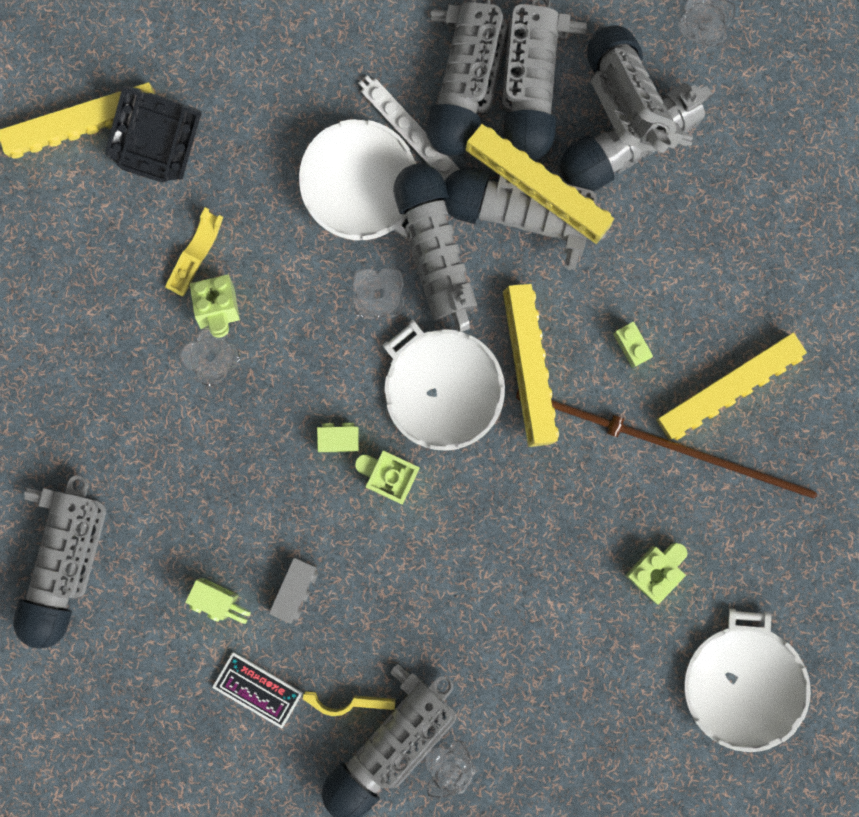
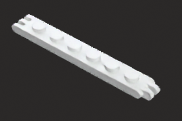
[358,75,460,181]

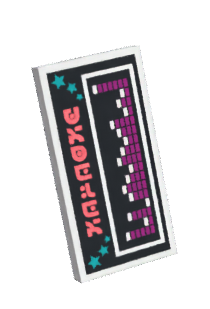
[212,652,303,728]

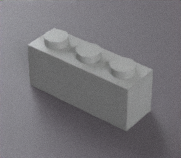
[269,557,319,624]

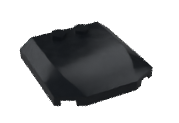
[105,86,202,182]

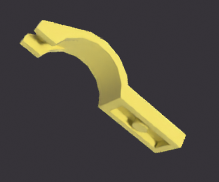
[165,207,223,297]
[303,691,396,716]

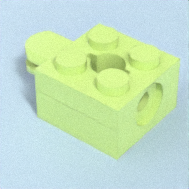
[190,274,240,338]
[355,451,420,505]
[625,543,688,605]
[185,578,251,624]

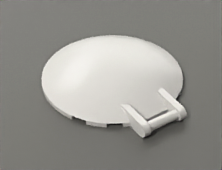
[299,119,416,240]
[382,319,505,451]
[684,609,811,752]

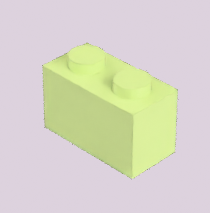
[613,322,653,368]
[317,423,359,452]

